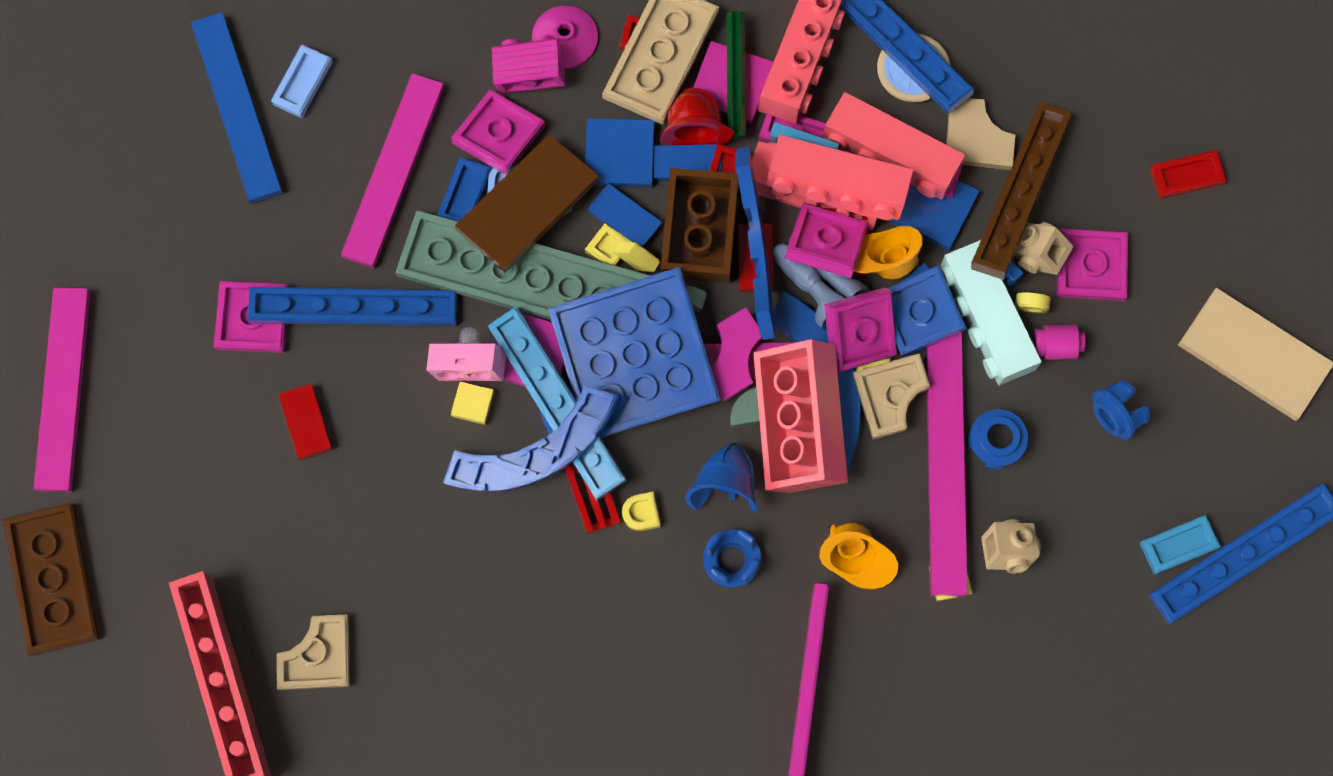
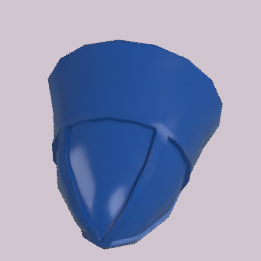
[685,443,757,512]

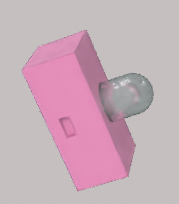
[426,326,506,381]

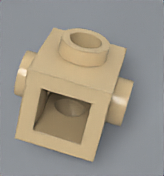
[1014,222,1073,275]
[981,519,1041,574]

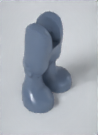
[772,237,870,330]

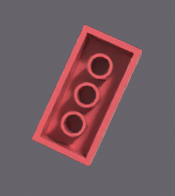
[754,339,848,493]

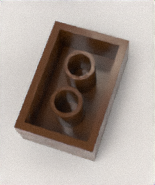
[660,168,738,283]

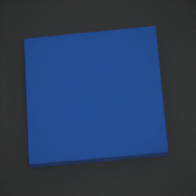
[548,267,721,437]

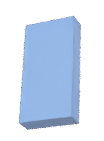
[271,45,333,118]

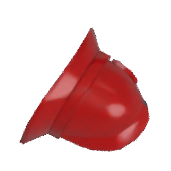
[660,88,734,145]

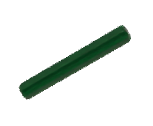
[727,11,746,139]

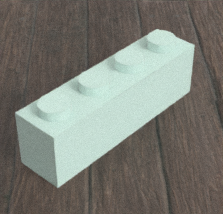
[941,240,1041,386]

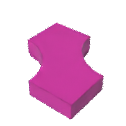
[711,307,763,403]

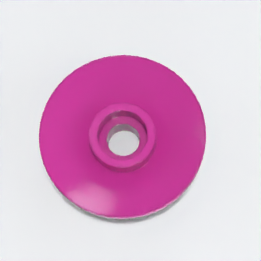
[532,5,598,69]

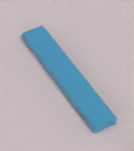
[488,307,627,499]

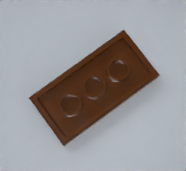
[455,134,599,273]
[2,503,100,657]

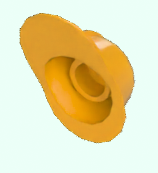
[853,226,923,280]
[819,523,898,589]

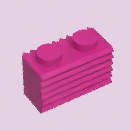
[491,35,565,94]

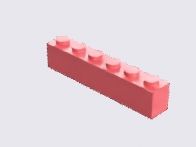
[169,571,272,776]

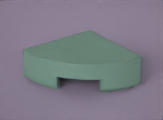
[730,387,760,428]

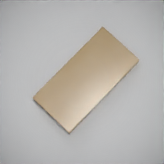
[602,0,719,125]
[1178,288,1333,421]

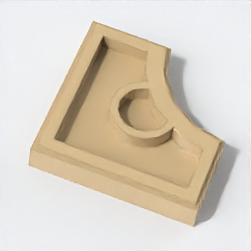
[946,98,1015,170]
[853,353,930,440]
[277,614,350,690]

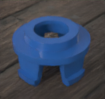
[1092,380,1151,440]
[968,409,1028,469]
[703,529,761,588]

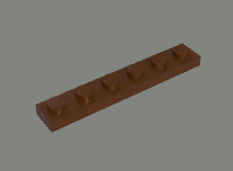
[971,103,1072,280]

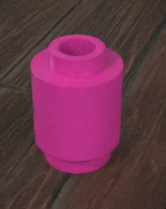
[1033,325,1085,360]

